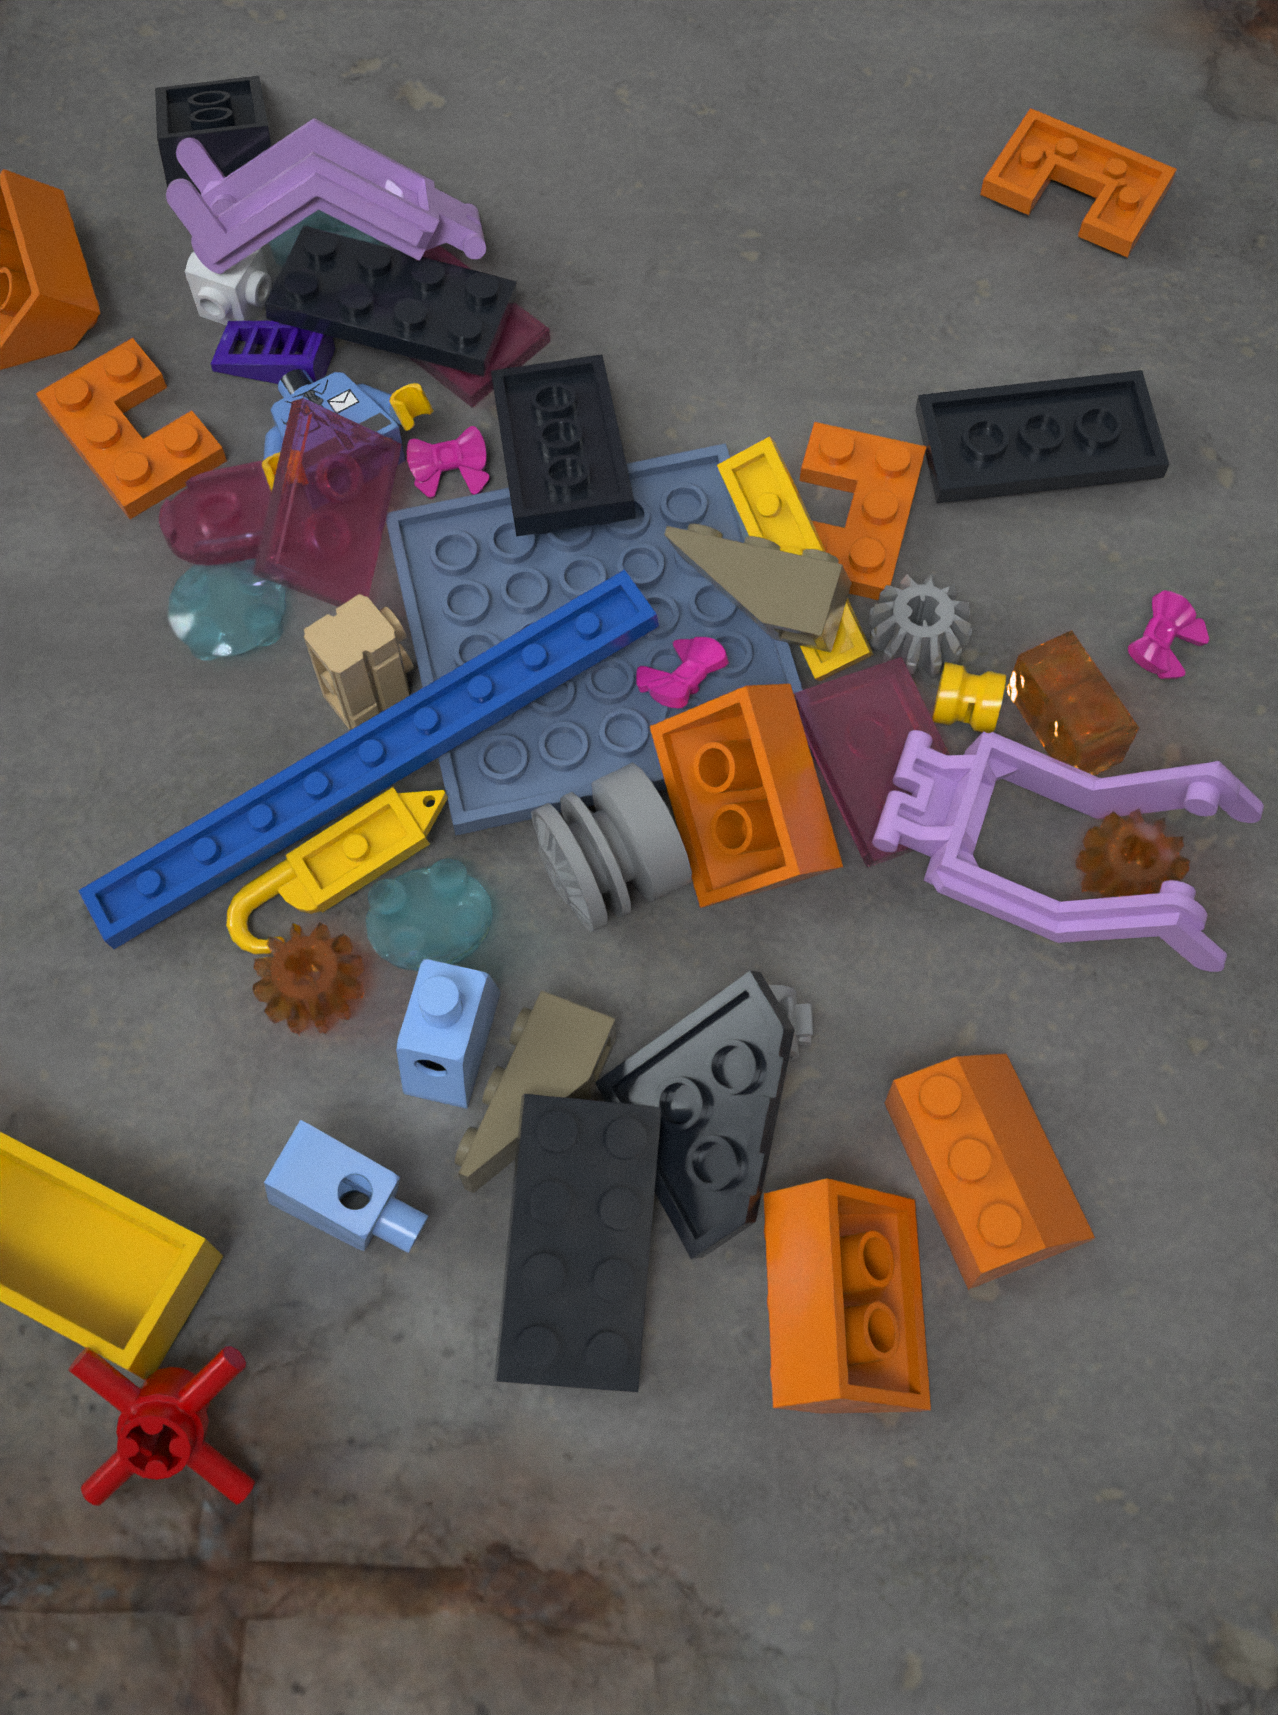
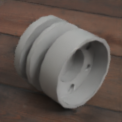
[531,762,692,932]

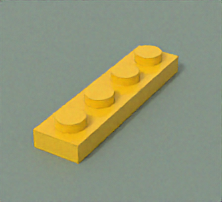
[717,436,874,681]

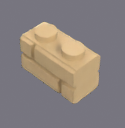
[303,594,414,730]

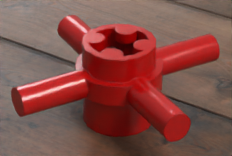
[68,1346,255,1506]

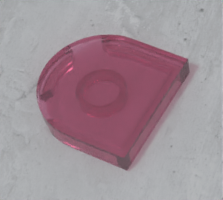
[159,460,285,566]

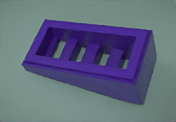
[210,321,335,384]

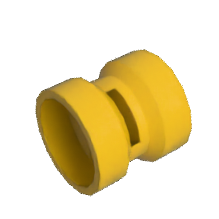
[932,662,1006,734]

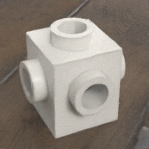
[185,248,272,325]

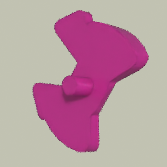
[406,426,490,499]
[1128,590,1209,679]
[636,637,729,708]

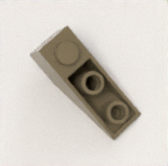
[664,524,852,653]
[455,990,616,1193]

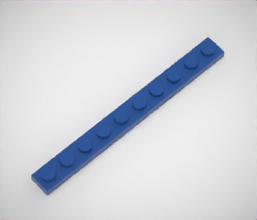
[78,569,659,949]

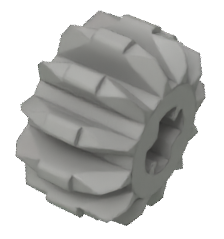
[868,574,972,679]

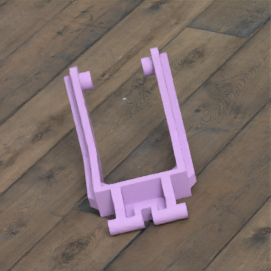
[166,118,486,274]
[872,730,1264,972]

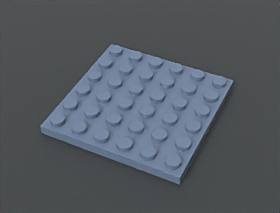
[384,443,820,835]

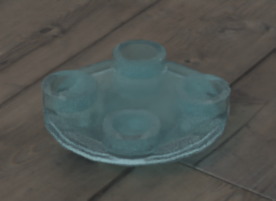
[168,553,286,661]
[365,858,493,971]

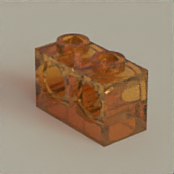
[1006,630,1140,776]

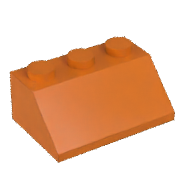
[0,169,100,370]
[649,684,843,908]
[884,1054,1095,1290]
[764,1178,931,1414]

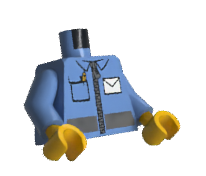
[262,369,434,511]

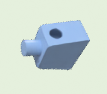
[396,959,500,1109]
[264,1120,428,1253]

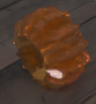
[1076,808,1190,898]
[253,922,365,1035]

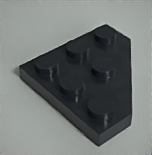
[595,971,795,1259]

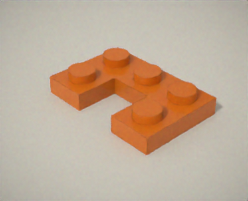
[980,108,1177,258]
[36,338,227,519]
[799,422,926,600]

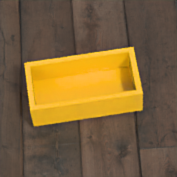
[0,1132,223,1380]

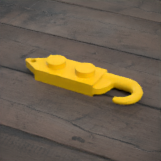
[226,787,448,955]

